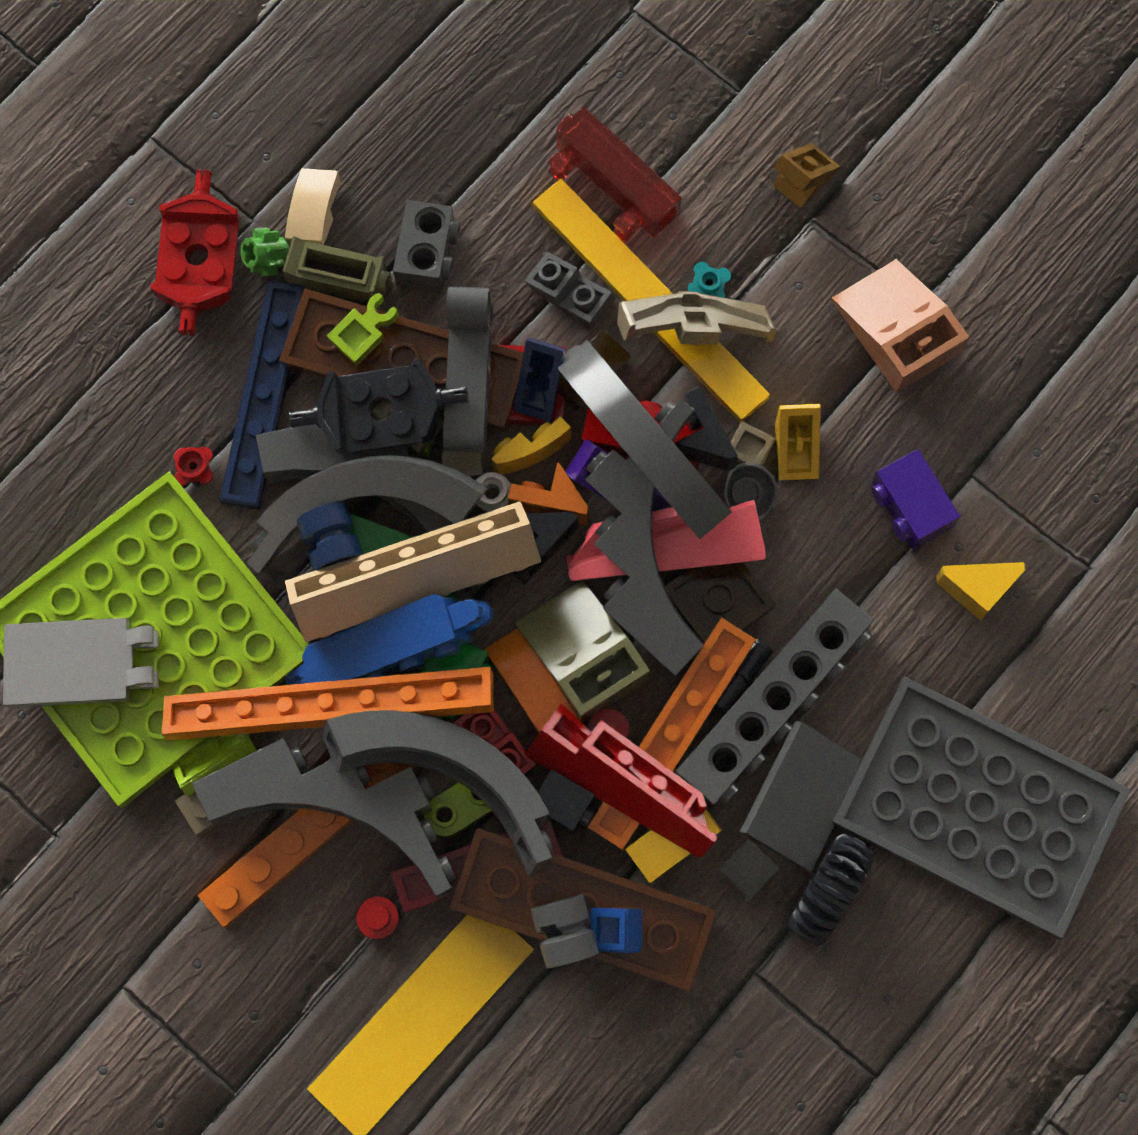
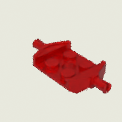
[150,169,240,336]

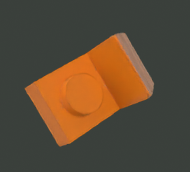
[508,462,589,525]

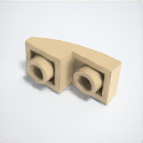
[285,169,341,245]

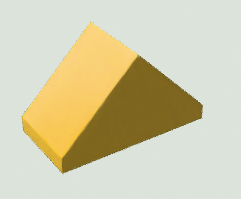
[775,404,821,480]
[936,562,1025,621]

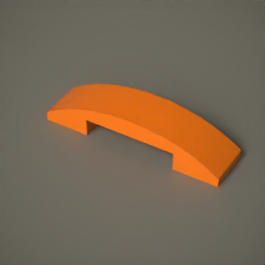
[483,628,580,734]

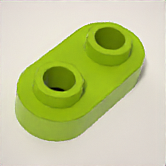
[424,783,493,838]

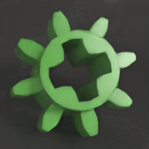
[241,228,289,277]

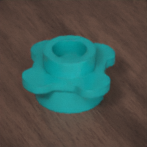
[687,262,731,298]

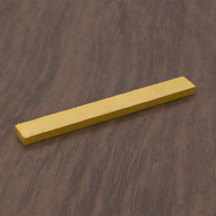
[532,179,770,423]

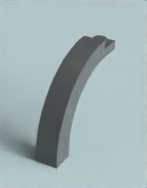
[558,340,732,539]
[246,455,488,573]
[322,710,553,878]

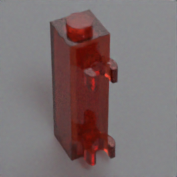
[548,107,682,243]

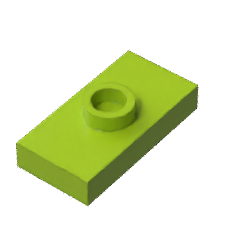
[172,734,257,797]

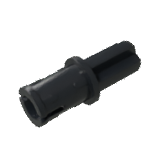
[713,638,773,715]

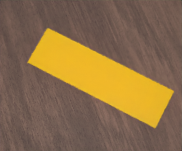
[307,915,534,1135]

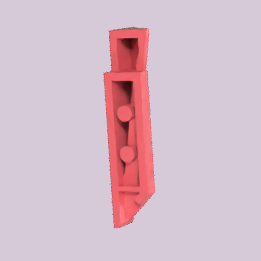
[566,500,766,581]

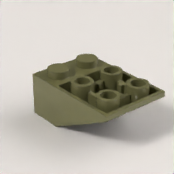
[515,580,650,723]

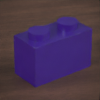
[871,449,960,550]

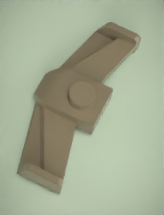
[617,291,777,345]

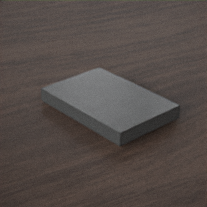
[740,721,862,872]

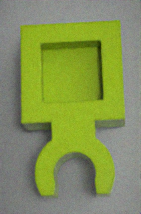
[327,293,399,366]

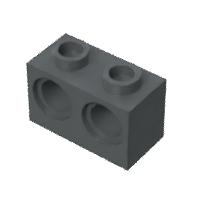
[393,200,460,293]

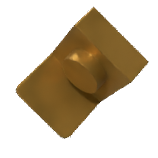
[774,143,841,207]

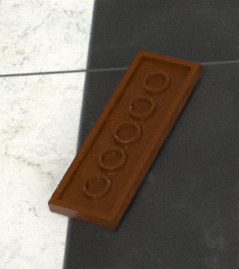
[279,288,524,431]
[449,828,717,991]

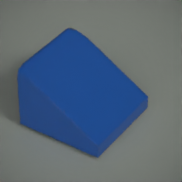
[590,908,643,953]

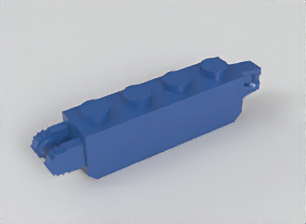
[285,594,494,685]

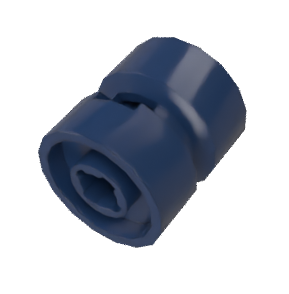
[296,502,364,571]

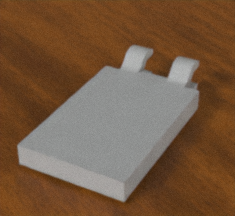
[3,618,159,708]

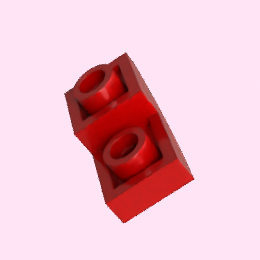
[452,710,536,774]

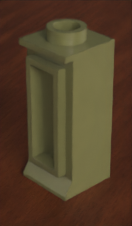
[283,236,391,304]

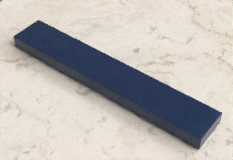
[219,280,307,510]

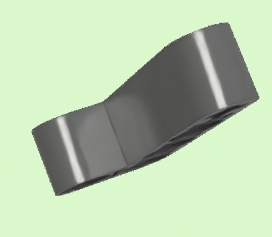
[443,287,493,452]

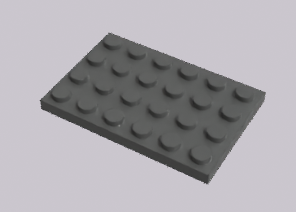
[832,676,1131,940]

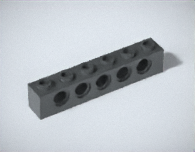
[675,589,874,810]

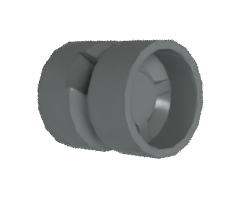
[530,894,599,968]

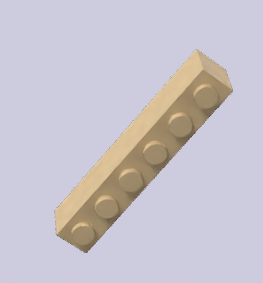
[285,501,541,642]

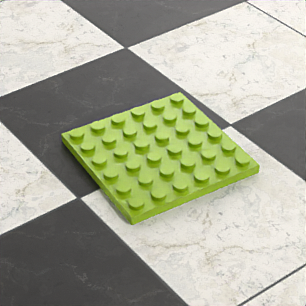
[0,471,310,808]

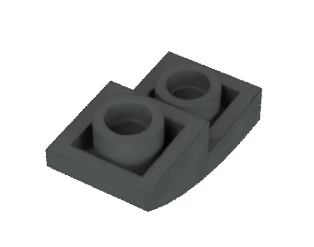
[525,252,615,329]

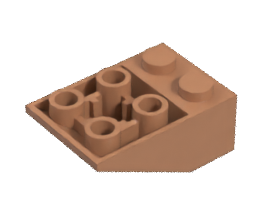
[831,259,970,393]

